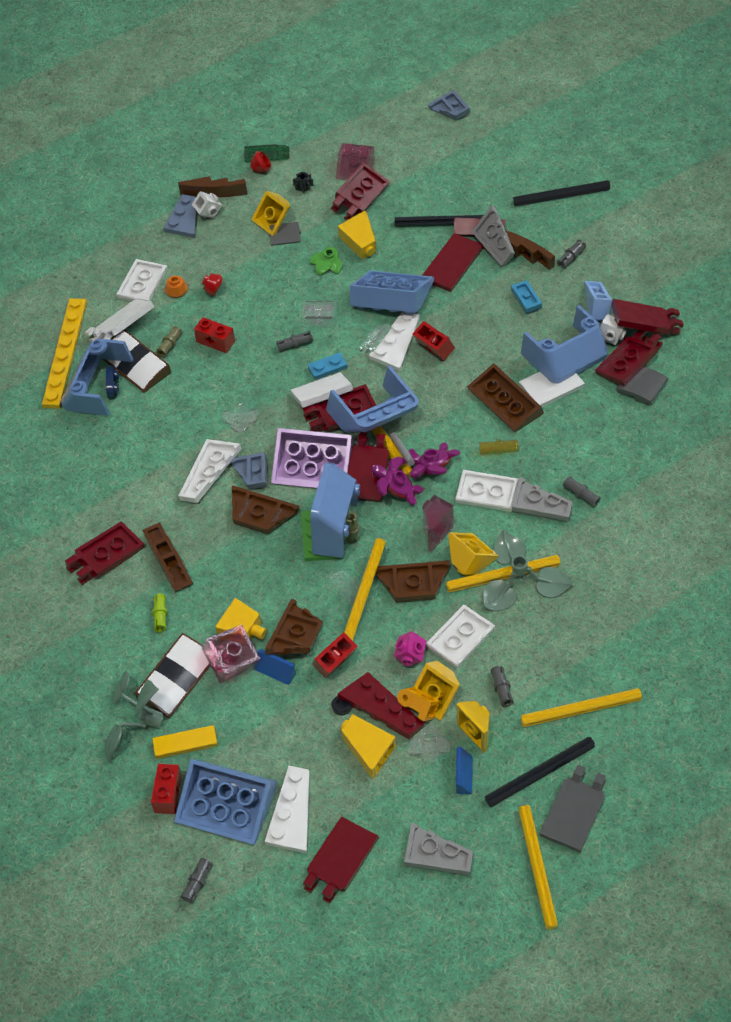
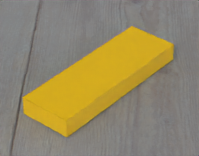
[152,725,218,759]

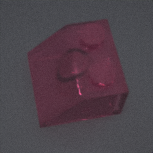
[336,143,375,180]
[422,495,454,553]
[201,625,260,683]

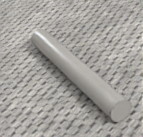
[390,433,415,466]

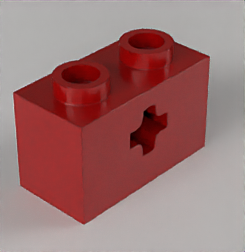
[194,317,235,353]
[412,321,455,361]
[312,632,358,678]
[151,764,182,814]

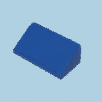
[254,649,296,685]
[456,747,473,794]

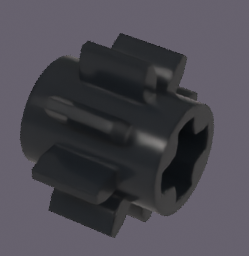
[293,172,314,192]

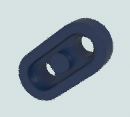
[106,366,119,398]

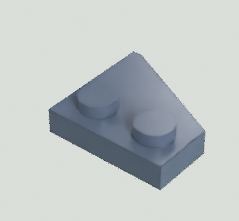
[428,90,470,120]
[231,452,267,489]

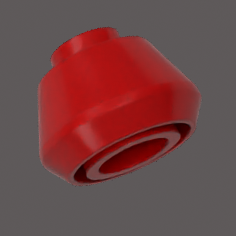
[250,151,271,173]
[201,273,223,296]

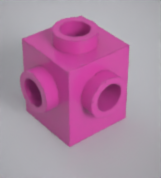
[394,631,426,666]

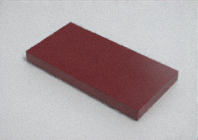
[422,233,484,292]

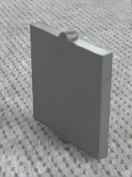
[269,222,301,246]

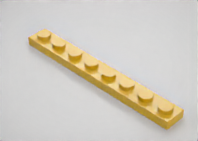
[42,298,87,409]

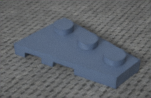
[163,194,197,238]

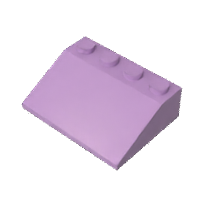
[271,428,355,488]

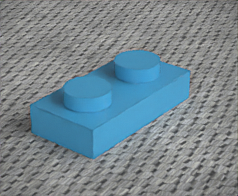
[511,280,542,313]
[307,353,348,380]

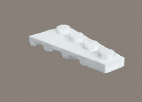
[369,311,420,372]
[179,439,242,503]
[265,766,310,854]

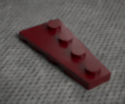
[337,672,425,739]

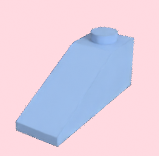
[584,281,612,322]

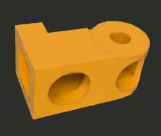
[397,687,440,722]

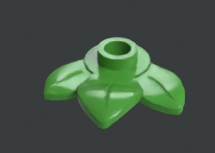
[309,247,342,275]

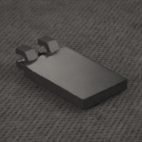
[540,765,606,853]

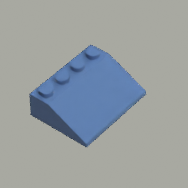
[350,270,434,314]
[174,759,277,845]

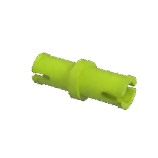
[152,593,168,633]

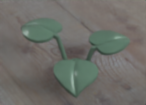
[483,530,572,611]
[105,671,163,763]

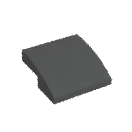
[616,367,668,404]

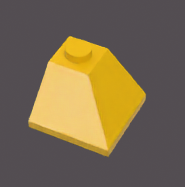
[251,191,290,236]
[448,532,498,575]
[414,661,460,721]
[457,701,490,753]

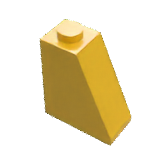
[338,211,376,259]
[341,714,396,778]

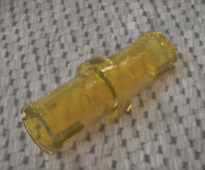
[479,439,518,454]

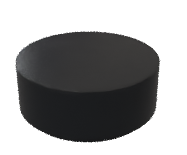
[332,696,352,715]

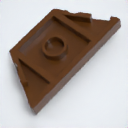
[231,486,300,534]
[375,560,450,602]
[265,599,323,655]

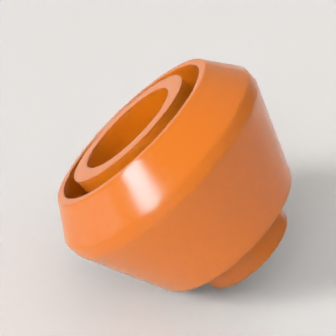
[164,276,188,298]

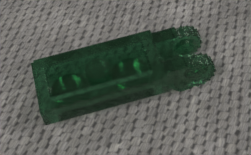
[244,144,290,162]

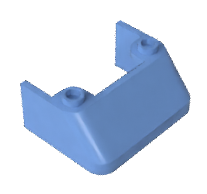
[521,305,608,383]
[61,339,134,416]
[326,366,419,433]
[311,463,360,558]

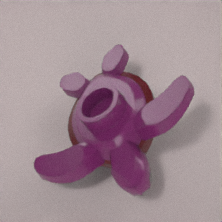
[408,442,460,479]
[371,457,423,506]

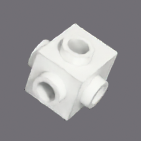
[192,191,222,218]
[600,314,627,345]

